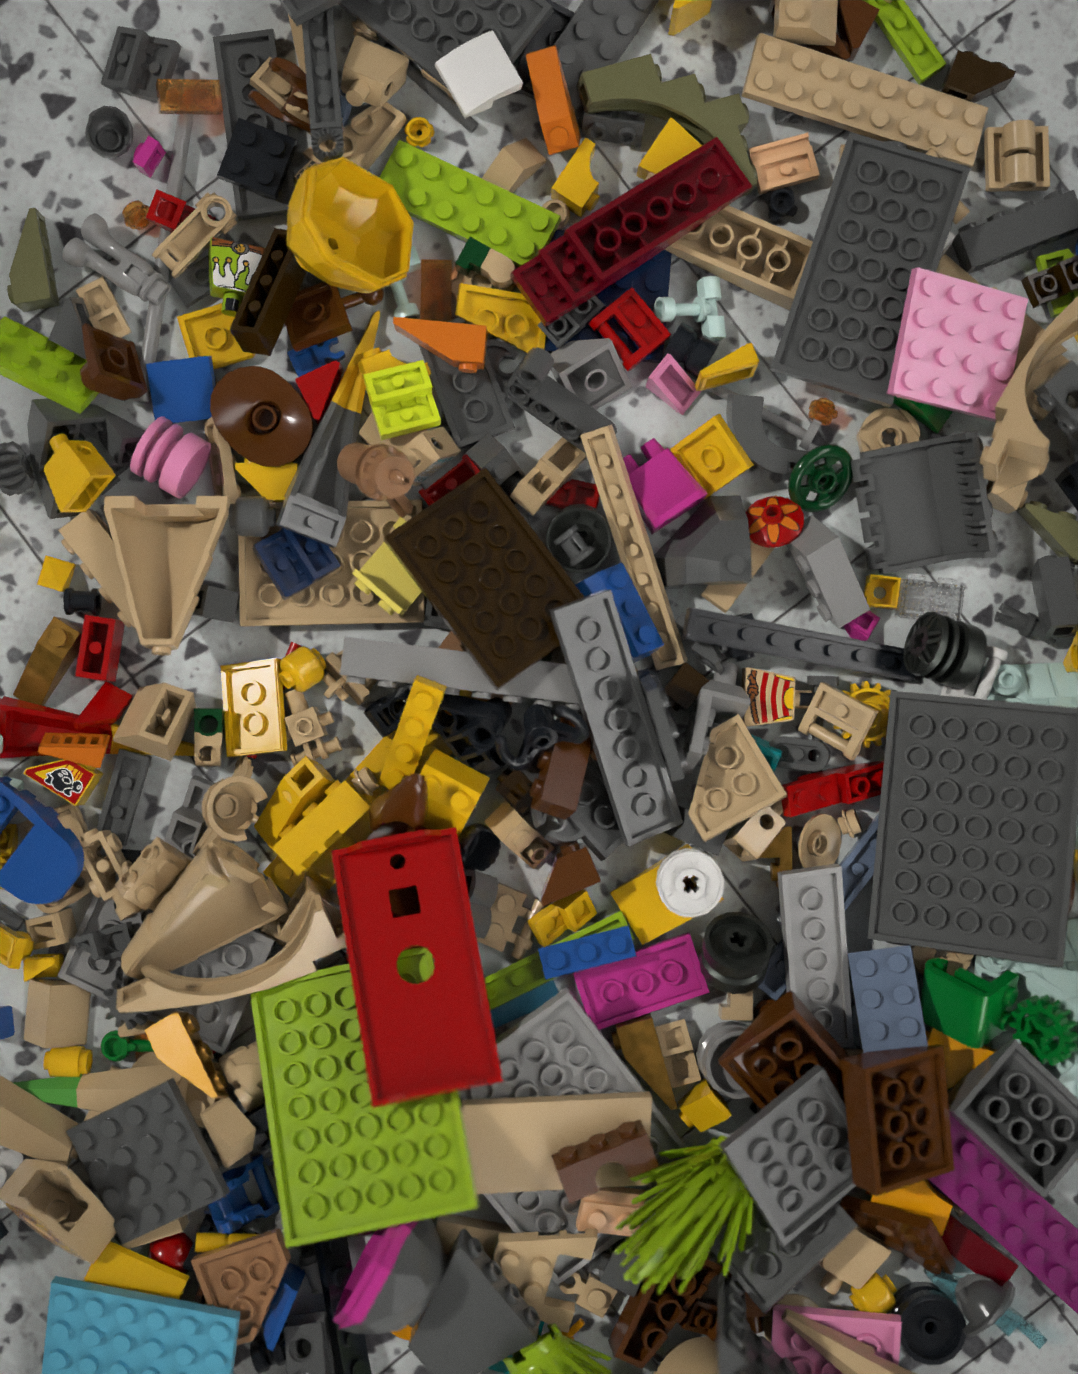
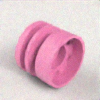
[130,416,211,499]

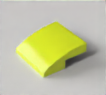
[363,360,441,440]

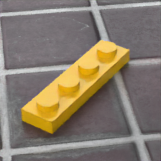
[378,675,447,789]

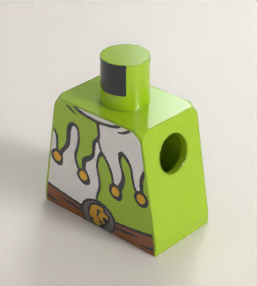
[208,237,265,317]

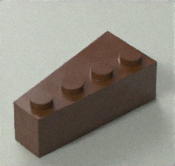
[608,1250,724,1369]

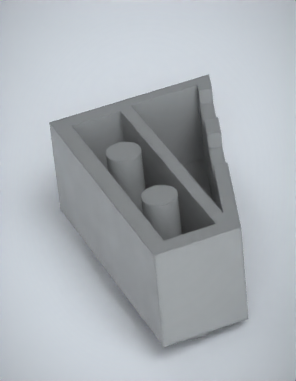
[786,515,870,628]

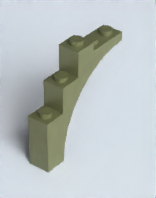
[576,54,758,197]

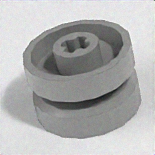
[696,1021,749,1099]

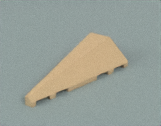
[782,1308,916,1374]

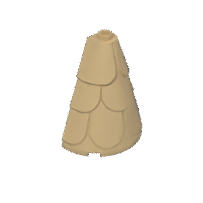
[104,496,230,656]
[121,839,289,980]

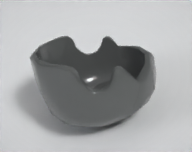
[85,106,133,158]

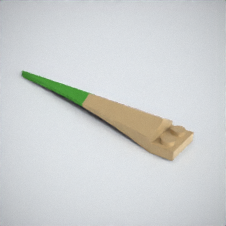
[13,1062,223,1128]

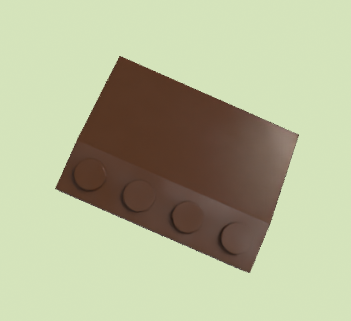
[718,990,850,1110]
[841,1045,955,1196]

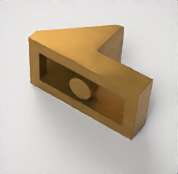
[759,825,792,888]

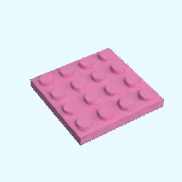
[887,267,1028,422]
[771,1304,901,1374]

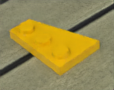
[455,283,546,353]

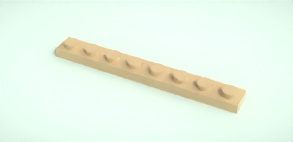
[580,424,688,670]

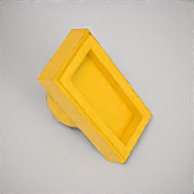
[0,923,34,969]

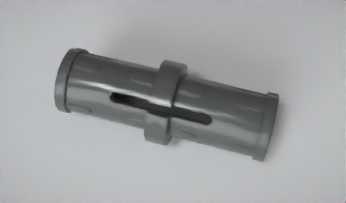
[994,603,1056,646]

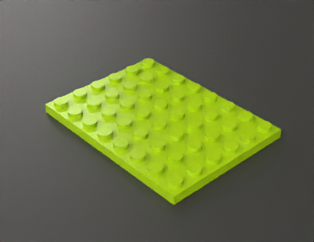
[250,947,479,1248]

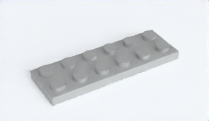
[778,863,854,1048]

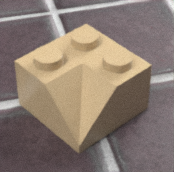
[986,447,1049,514]

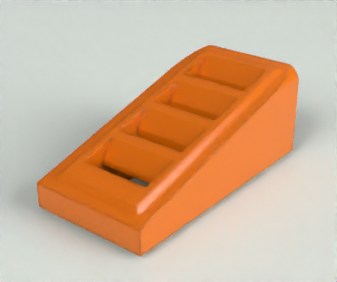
[38,733,110,768]

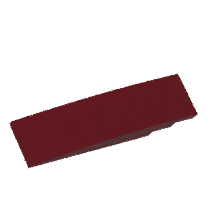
[510,137,752,327]

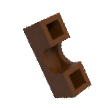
[551,1119,659,1203]

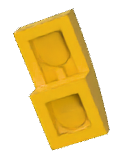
[527,889,597,947]

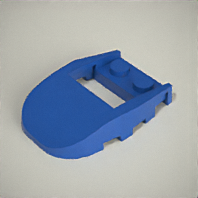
[0,776,84,904]

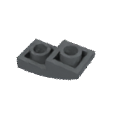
[537,295,606,348]

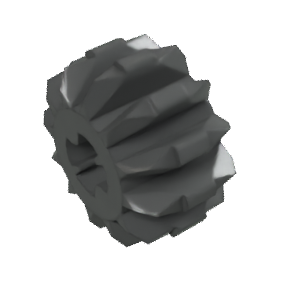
[0,441,35,496]
[101,975,155,1030]

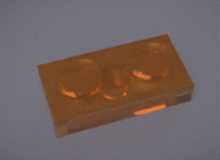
[156,79,223,115]
[420,259,453,322]

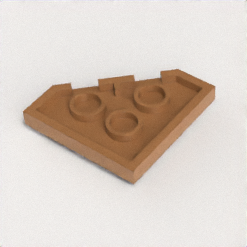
[191,1227,291,1346]

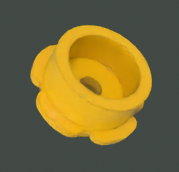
[404,117,434,148]

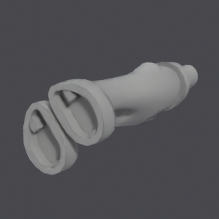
[62,214,171,306]

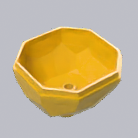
[287,157,414,294]

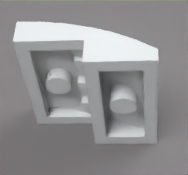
[435,30,523,118]

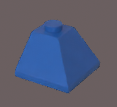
[262,1262,305,1351]

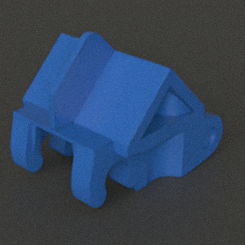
[204,1154,280,1234]

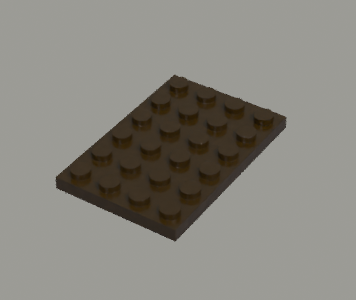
[384,468,584,691]

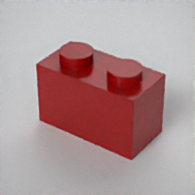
[75,615,125,682]

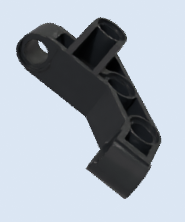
[363,684,512,776]

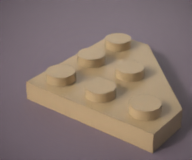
[688,714,787,843]

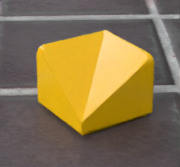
[23,953,64,982]

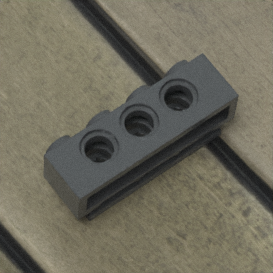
[283,1310,335,1374]

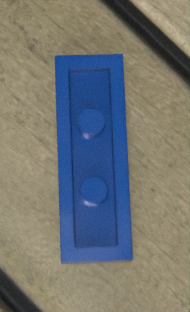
[538,926,636,980]

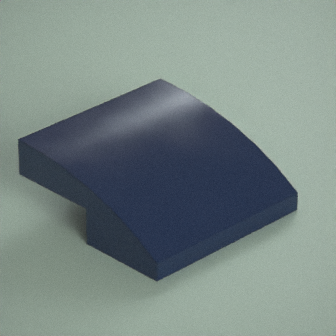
[252,528,341,600]

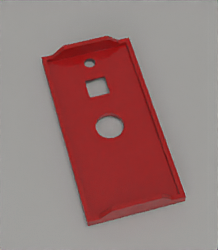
[331,827,503,1108]

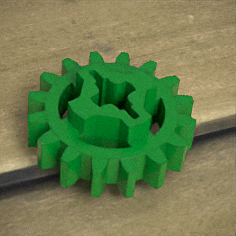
[1009,994,1078,1066]

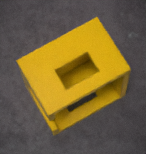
[864,574,901,610]

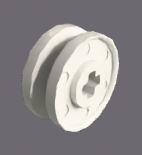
[656,848,724,918]

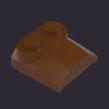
[80,323,148,401]

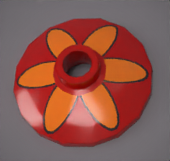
[746,496,804,548]

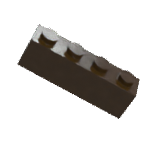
[229,228,307,356]

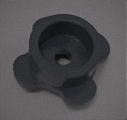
[764,187,798,221]

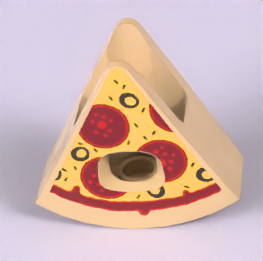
[0,1159,117,1264]

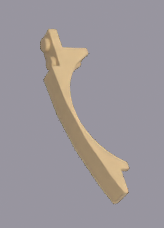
[980,296,1078,482]
[117,893,346,1013]

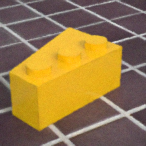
[272,779,371,876]

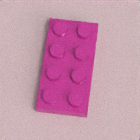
[573,932,710,1030]

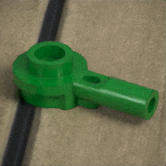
[101,1030,154,1062]

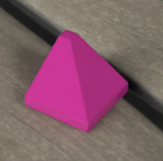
[843,610,880,641]

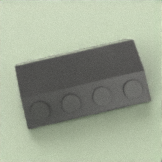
[850,431,998,574]

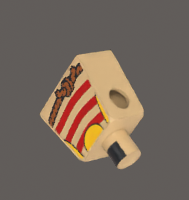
[742,667,812,727]

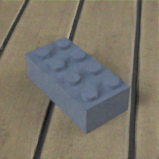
[847,945,928,1053]

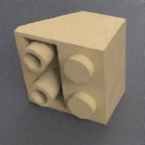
[113,683,196,761]

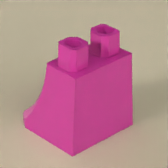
[623,438,708,535]

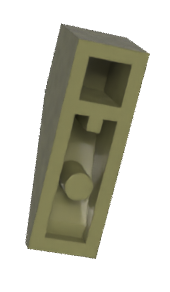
[7,208,60,312]

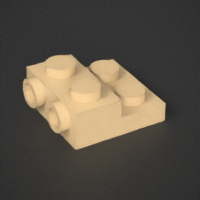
[115,837,193,911]

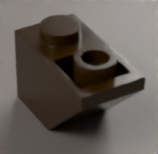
[940,50,1016,103]

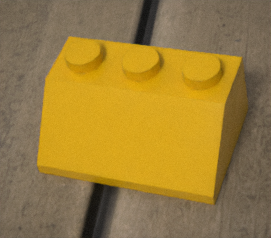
[83,1241,190,1300]

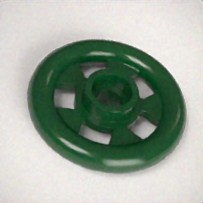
[788,444,853,512]

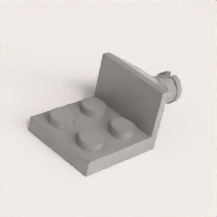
[682,662,751,776]

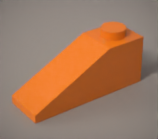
[526,45,581,155]
[393,317,488,373]

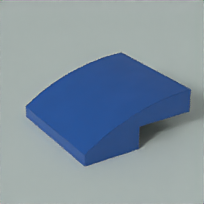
[146,356,216,423]

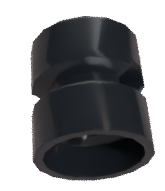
[662,322,719,378]

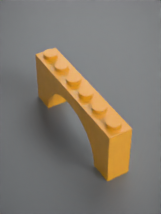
[866,1027,997,1235]

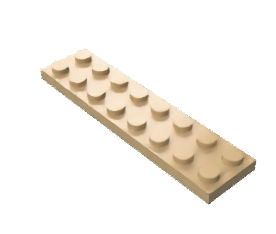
[741,33,988,167]

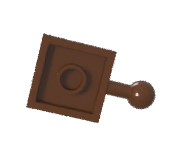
[285,282,384,352]

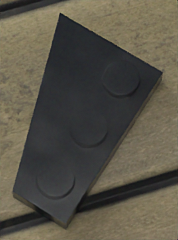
[515,0,575,100]

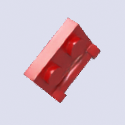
[589,287,671,372]

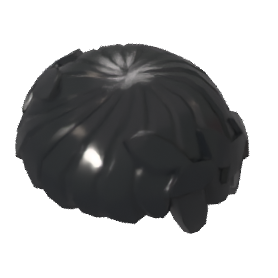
[458,823,501,871]

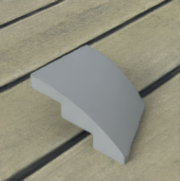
[165,775,235,859]

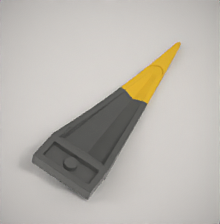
[276,310,380,548]

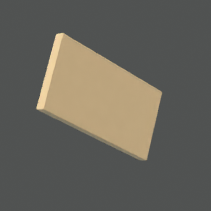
[461,1091,652,1194]

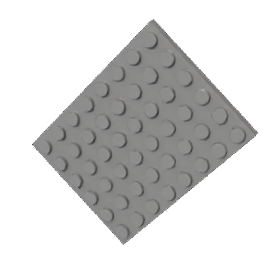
[459,987,691,1285]

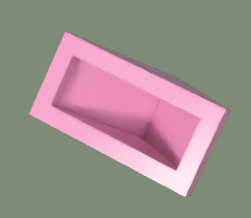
[645,353,701,415]

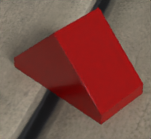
[295,360,344,424]

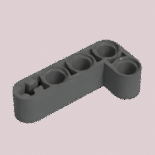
[504,348,617,454]

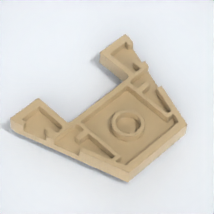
[492,1228,598,1333]

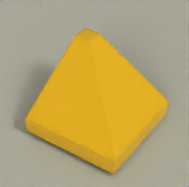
[37,556,76,592]

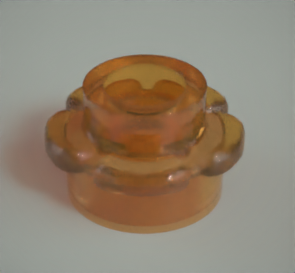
[122,200,150,230]
[808,398,838,426]

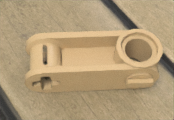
[152,192,238,278]

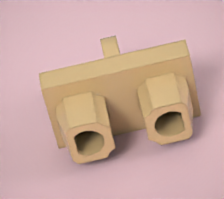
[322,650,378,705]

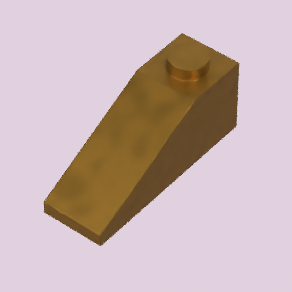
[13,616,82,706]
[611,1013,677,1110]

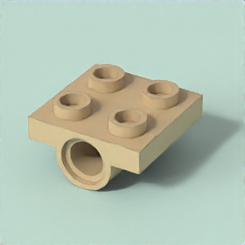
[984,120,1050,192]

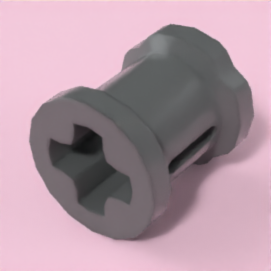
[553,524,595,566]

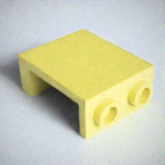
[352,517,422,616]

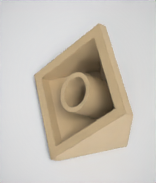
[24,978,91,1049]

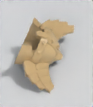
[193,756,268,855]

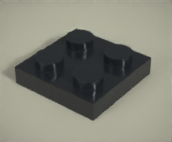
[217,118,298,200]

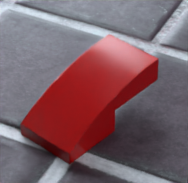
[146,189,216,233]

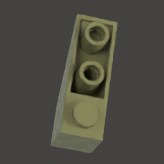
[1016,501,1078,567]

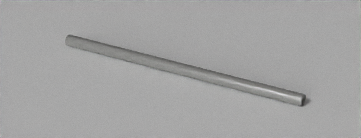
[134,70,200,403]

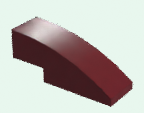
[941,1213,1019,1287]

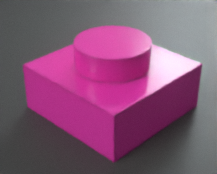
[132,135,166,178]

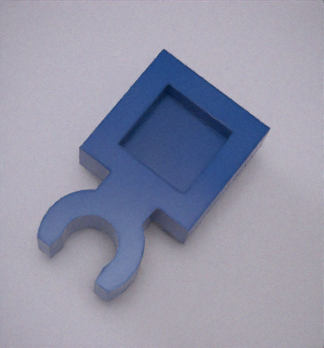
[287,337,346,377]

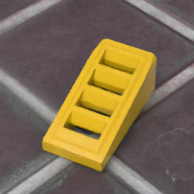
[695,343,759,391]

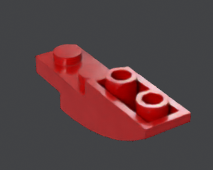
[781,760,884,817]

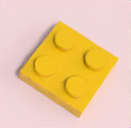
[670,413,754,500]

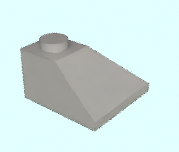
[550,338,632,410]

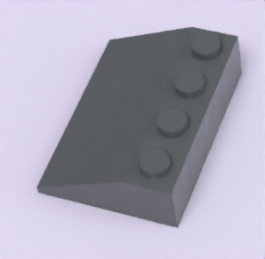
[948,1038,1078,1199]

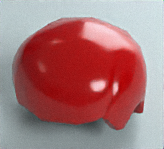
[148,1232,193,1274]

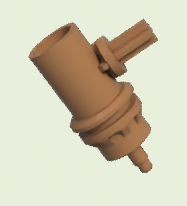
[337,442,414,518]

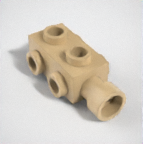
[80,828,143,921]

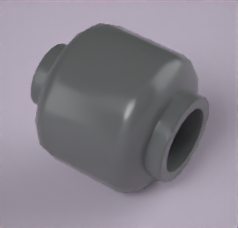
[229,496,276,537]

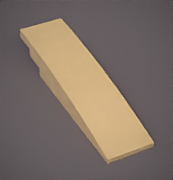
[646,172,813,310]

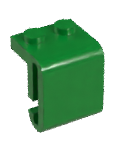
[920,958,1019,1048]

